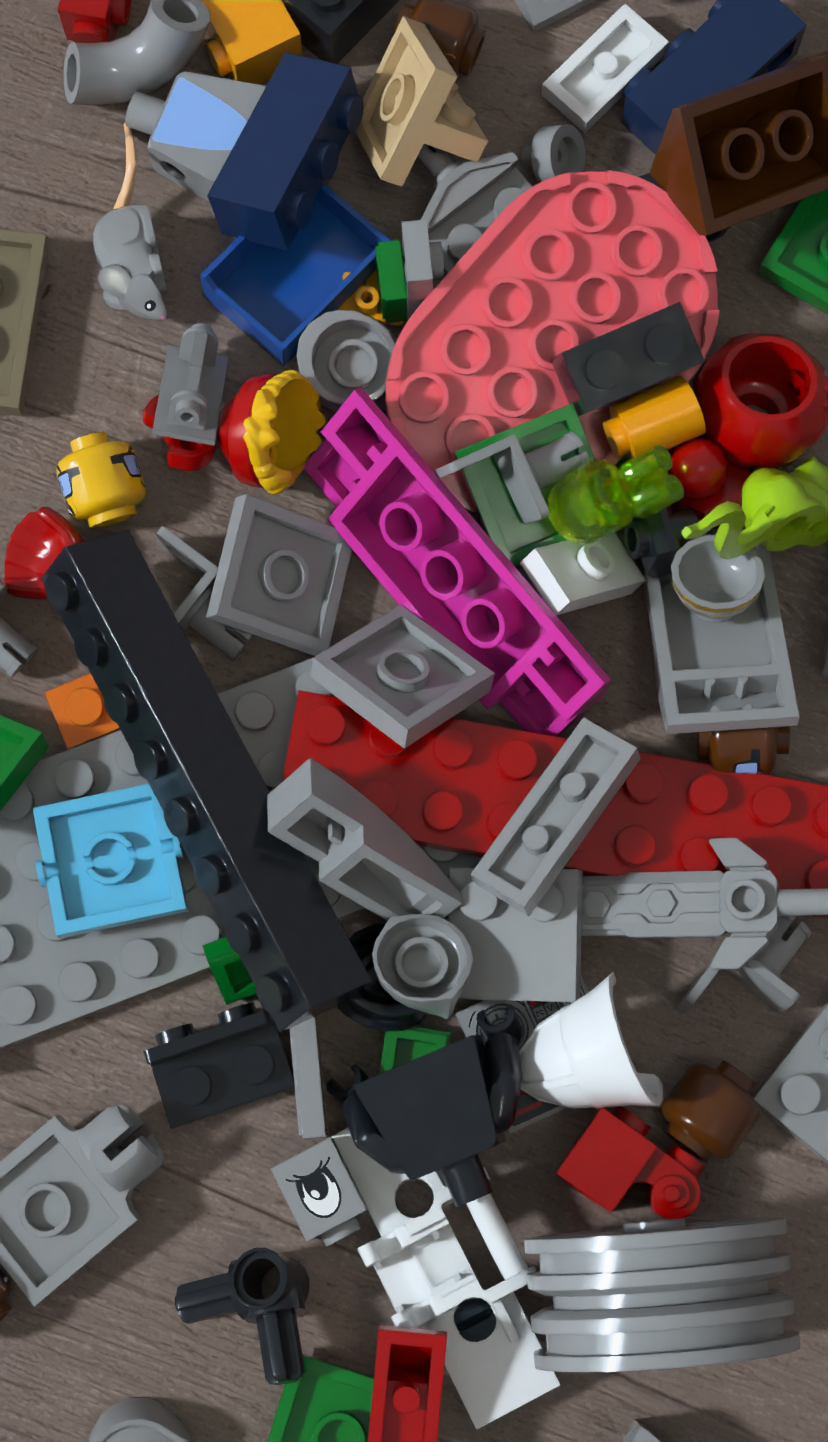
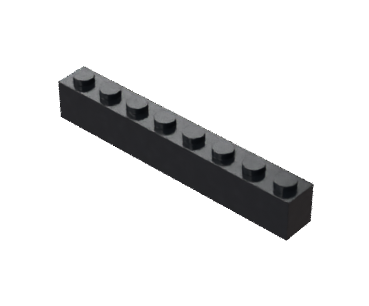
[41,530,372,1032]

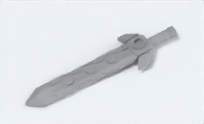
[443,838,828,970]

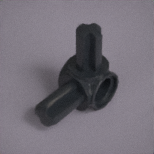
[174,1247,310,1385]

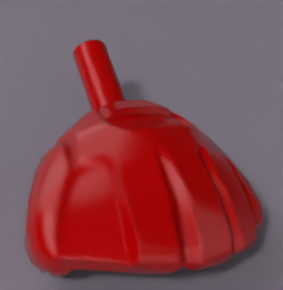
[3,506,84,600]

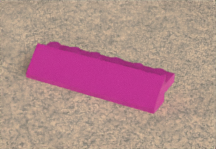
[303,387,611,737]

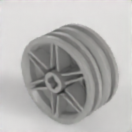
[524,1217,800,1372]

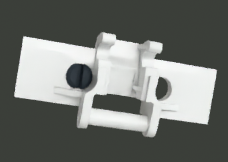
[332,1128,560,1430]

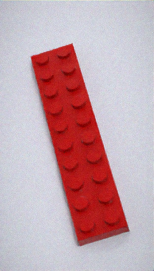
[282,690,828,919]

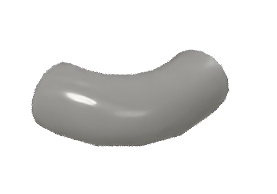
[63,0,210,105]

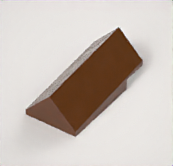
[650,50,828,235]

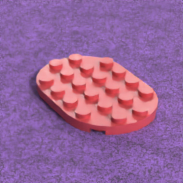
[385,170,720,514]

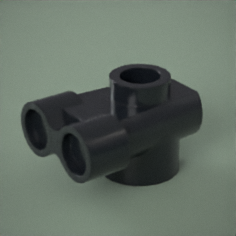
[617,463,699,577]

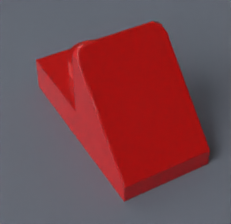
[368,1325,447,1442]

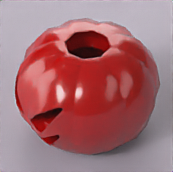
[693,332,828,469]

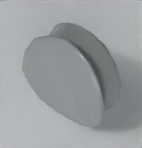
[296,310,397,413]

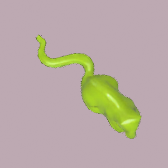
[681,456,828,560]

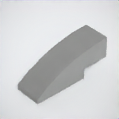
[267,757,462,921]

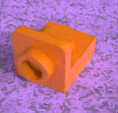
[44,673,120,750]

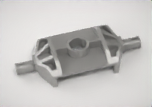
[418,144,532,274]

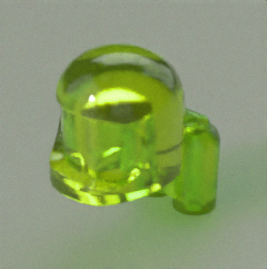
[547,445,684,544]

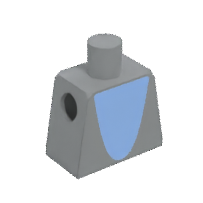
[125,71,266,202]

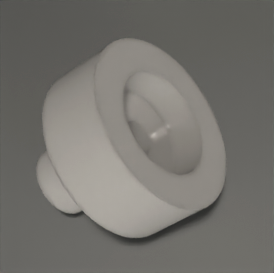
[522,124,586,183]

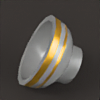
[671,535,765,623]

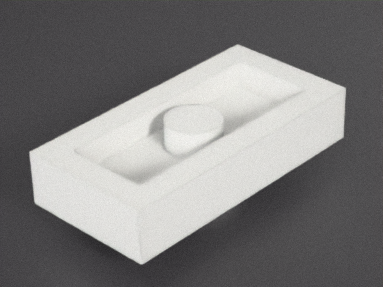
[541,4,669,133]
[520,529,646,615]

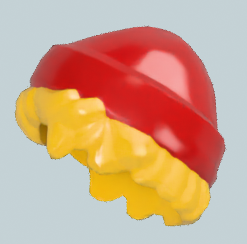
[217,370,326,495]

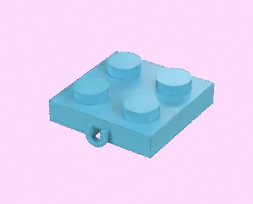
[33,784,188,938]

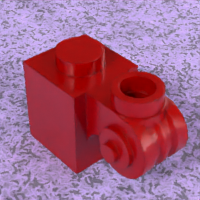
[553,1106,705,1219]

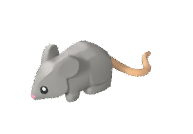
[93,123,168,321]

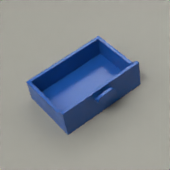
[200,183,391,367]

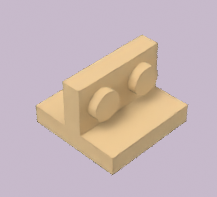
[355,16,488,187]

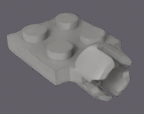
[0,1105,164,1307]

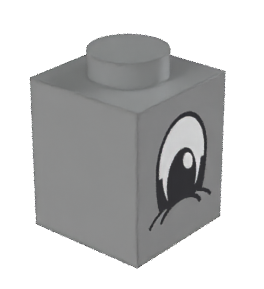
[270,1138,368,1247]

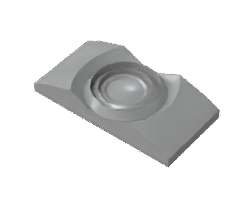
[640,521,800,734]

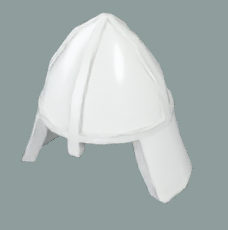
[519,972,663,1109]

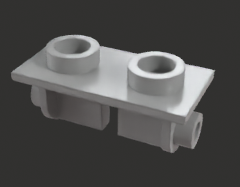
[152,323,228,446]

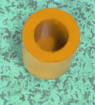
[603,375,706,464]

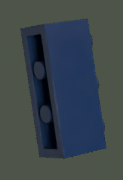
[621,0,807,155]
[207,52,364,251]

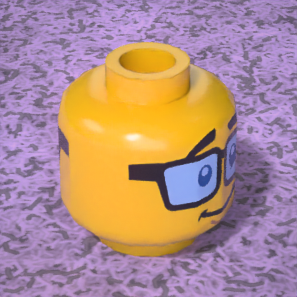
[56,432,147,529]

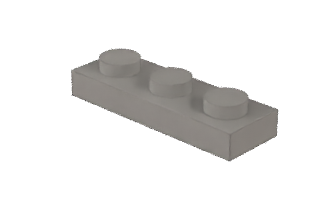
[470,717,641,916]

